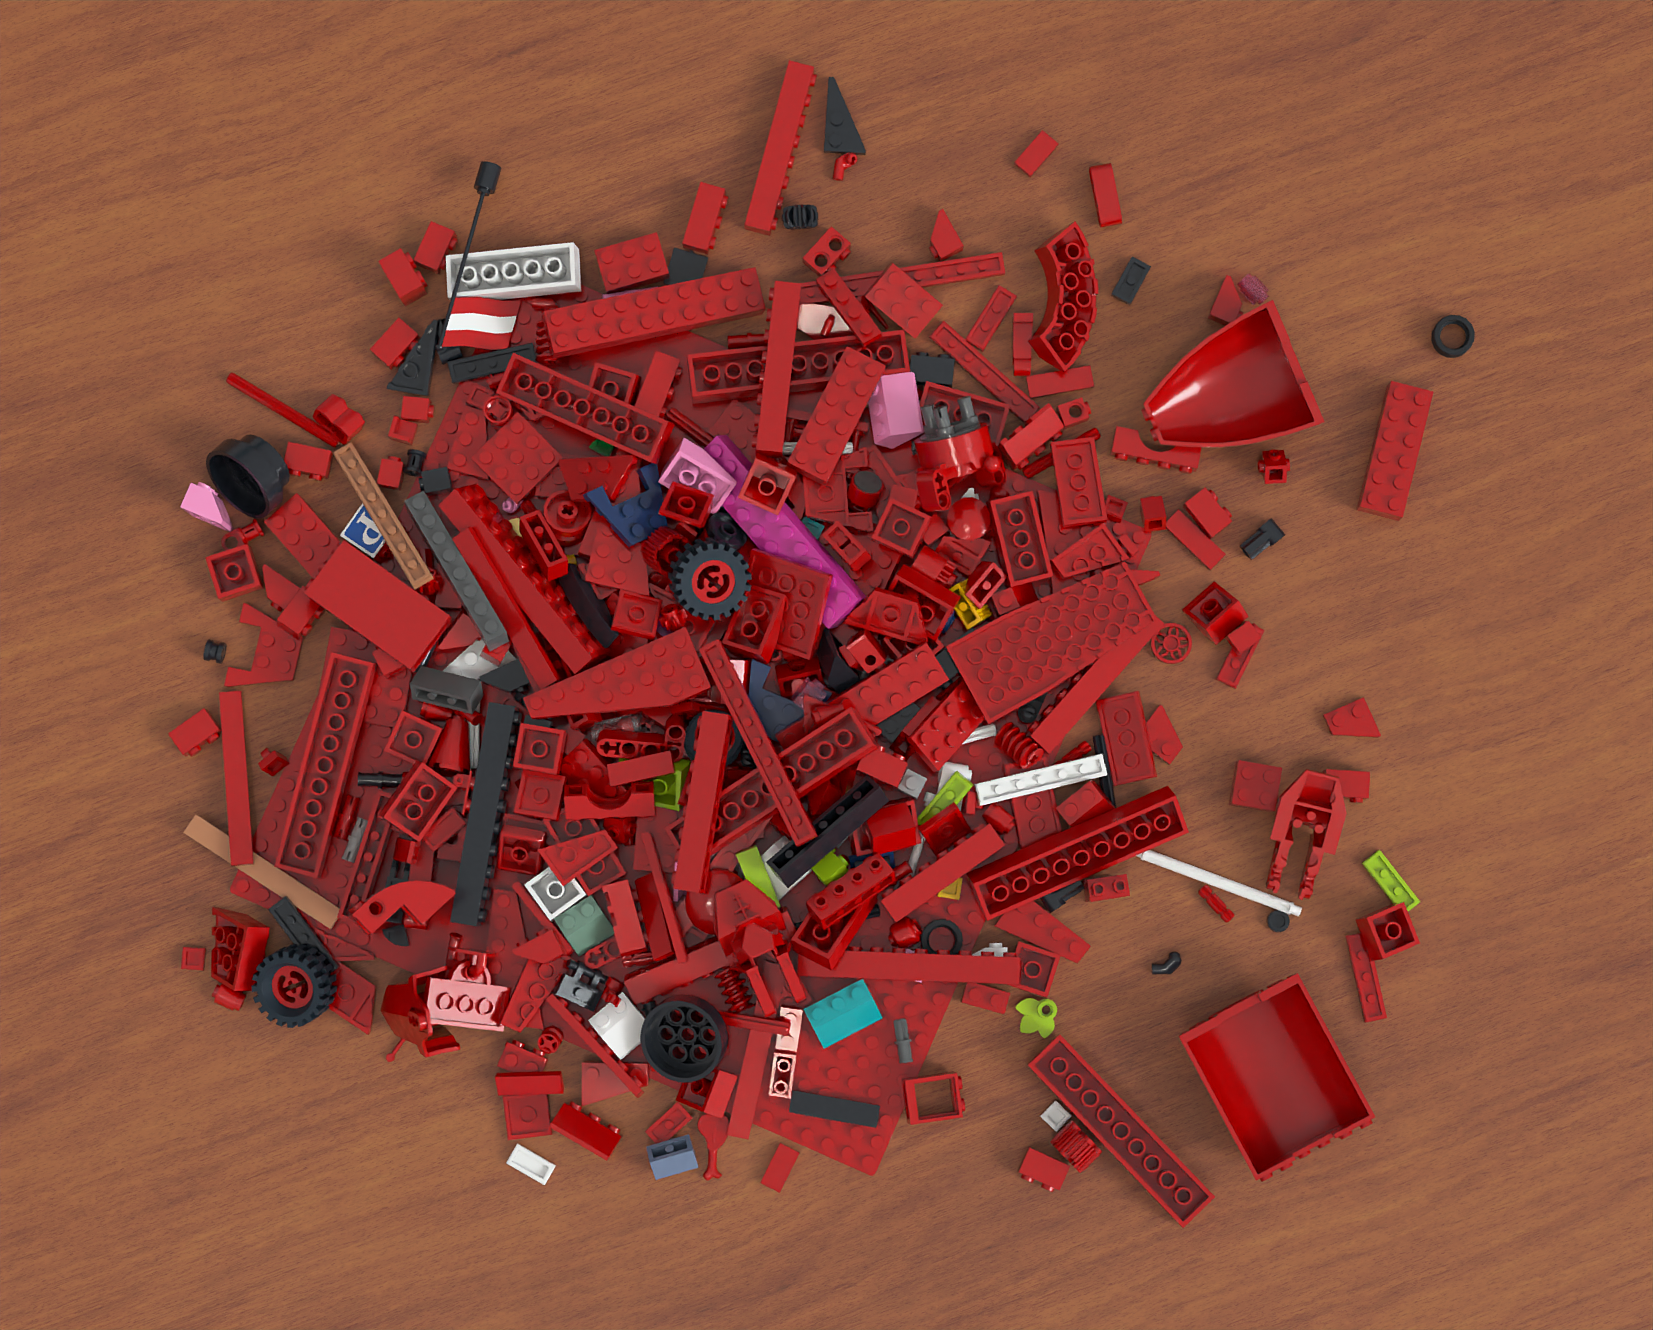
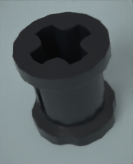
[403,449,427,477]

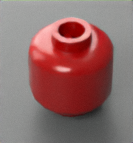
[888,917,923,949]

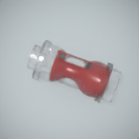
[590,714,642,743]

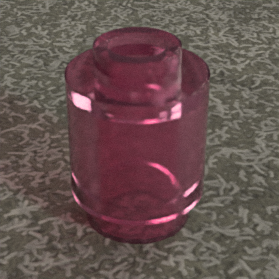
[1237,273,1269,305]

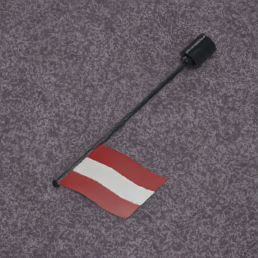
[435,161,521,351]

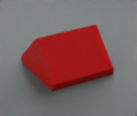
[865,802,916,856]

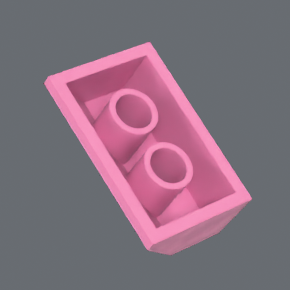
[868,372,924,449]
[180,482,234,532]

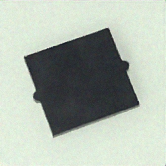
[663,247,708,285]

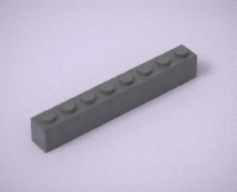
[404,491,509,652]

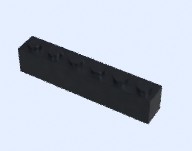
[766,774,889,888]

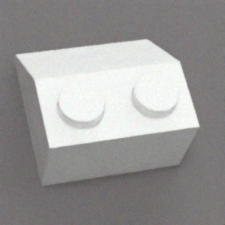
[588,992,645,1060]

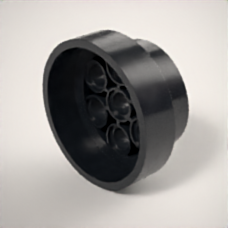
[206,434,290,518]
[640,994,728,1082]

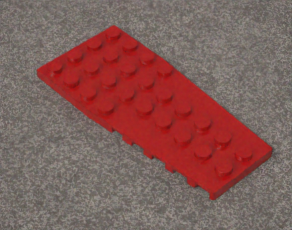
[945,562,1157,724]

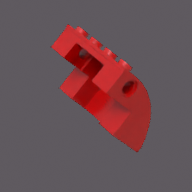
[348,880,456,935]

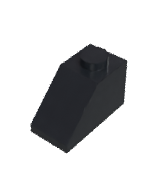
[479,659,531,694]

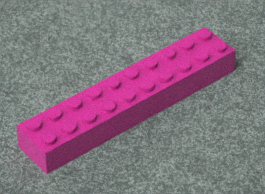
[704,435,866,629]

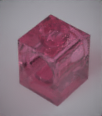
[791,677,827,710]

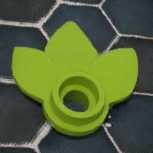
[1016,998,1057,1038]

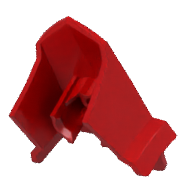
[380,966,460,1058]

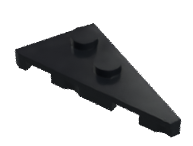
[824,77,866,155]
[387,319,440,396]

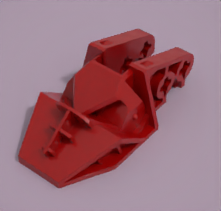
[1266,769,1347,900]
[714,879,806,1017]

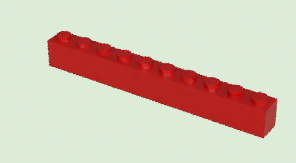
[578,351,682,560]
[797,947,1022,985]

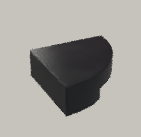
[382,924,410,946]

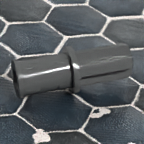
[894,1018,913,1063]

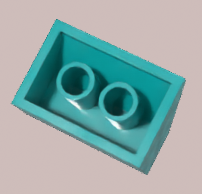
[803,979,883,1049]

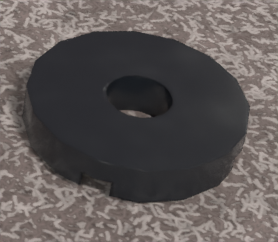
[706,512,747,551]

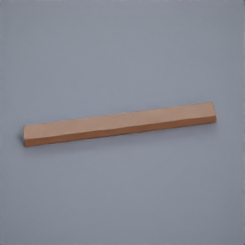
[333,442,434,590]
[183,814,340,929]

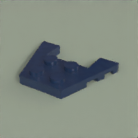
[583,463,668,547]
[748,659,832,742]

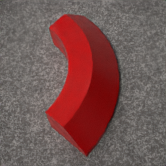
[1028,221,1098,372]

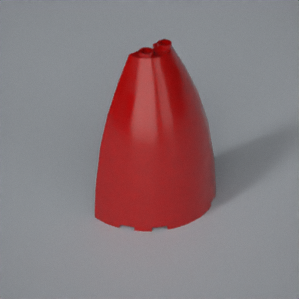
[1141,300,1325,447]

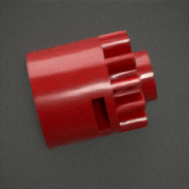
[910,545,958,589]

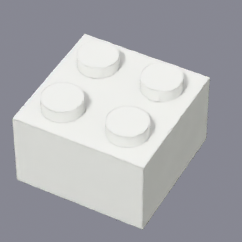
[525,867,588,921]

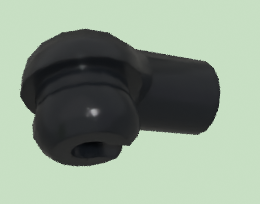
[1151,952,1182,975]

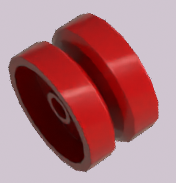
[542,490,591,546]

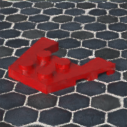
[803,447,873,533]
[224,603,304,687]

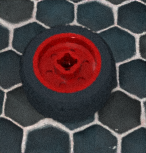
[684,709,743,767]

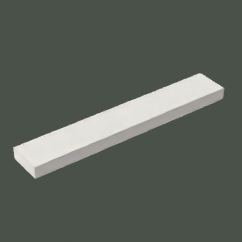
[974,754,1107,806]

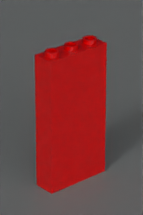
[304,540,453,673]

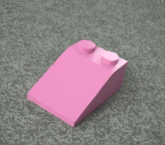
[658,438,737,515]

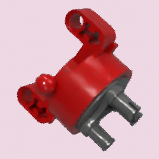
[914,396,1007,512]

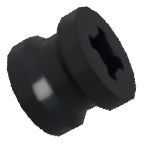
[203,639,227,664]

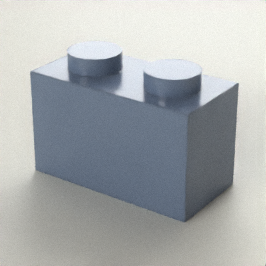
[646,1134,699,1180]

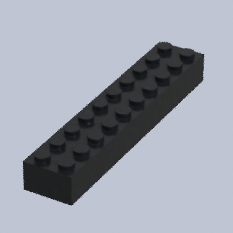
[450,702,522,926]

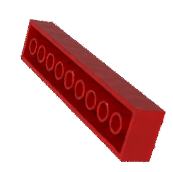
[542,267,766,359]
[687,330,910,404]
[438,484,612,674]
[274,652,377,878]
[665,707,879,856]
[966,786,1189,921]
[1027,1034,1215,1228]

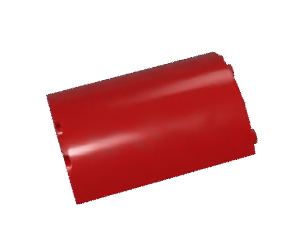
[1179,973,1375,1182]

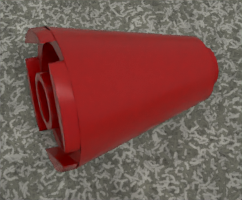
[427,716,471,777]

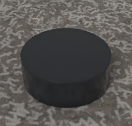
[1267,910,1290,932]

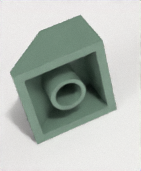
[554,895,614,957]

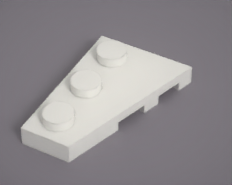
[443,639,516,680]

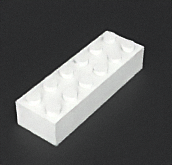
[446,242,581,300]

